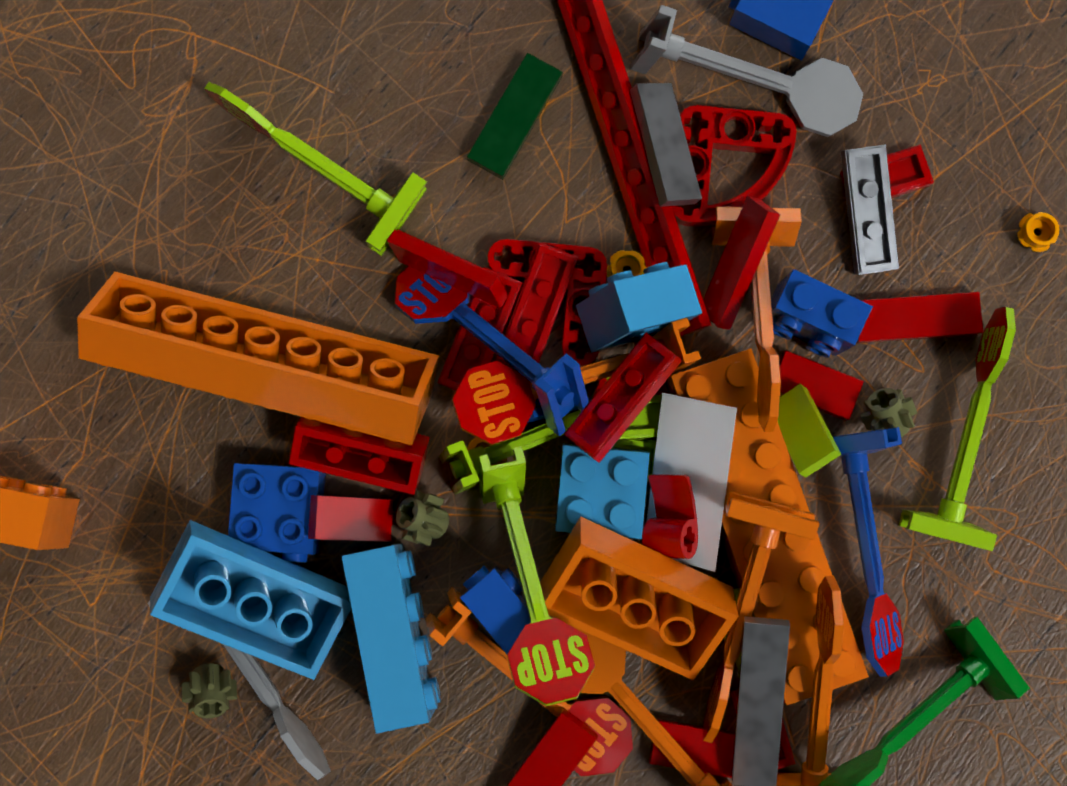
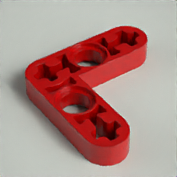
[487,239,607,367]

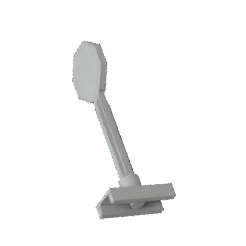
[630,5,863,137]
[147,601,331,780]

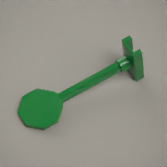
[819,617,1030,786]

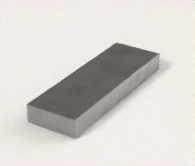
[630,83,702,207]
[841,144,899,275]

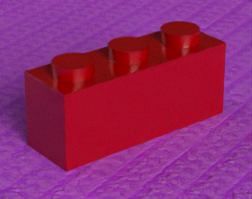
[289,417,430,495]

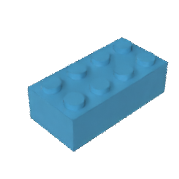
[150,520,351,680]
[342,543,441,734]

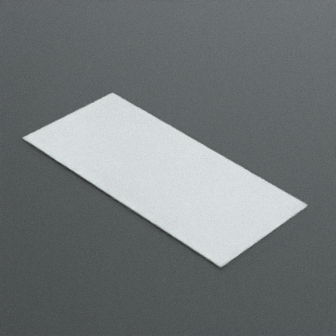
[647,393,737,572]

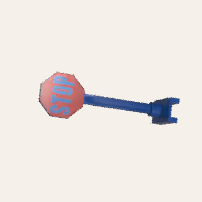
[395,267,589,437]
[832,427,904,677]

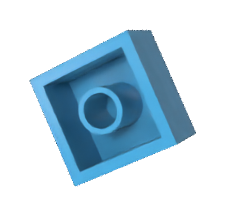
[576,262,702,353]
[555,443,650,539]

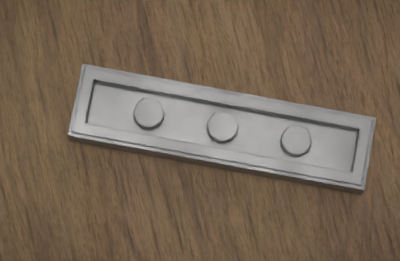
[732,616,790,786]

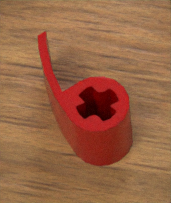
[642,474,698,559]

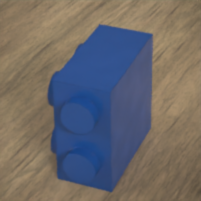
[728,0,834,61]
[771,269,873,358]
[228,463,326,562]
[460,566,531,654]

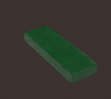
[467,52,563,180]

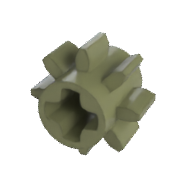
[861,388,917,437]
[396,491,449,546]
[182,663,237,718]

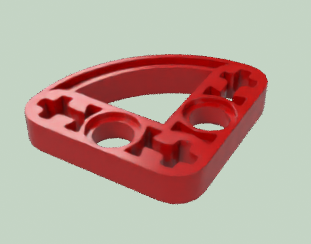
[672,105,797,227]

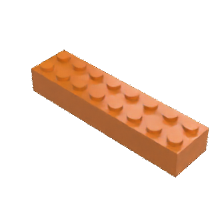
[77,271,439,445]
[666,348,869,706]

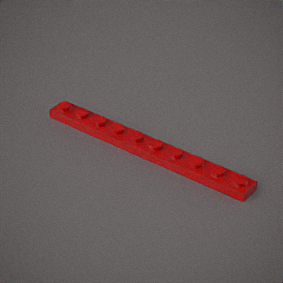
[557,0,711,338]

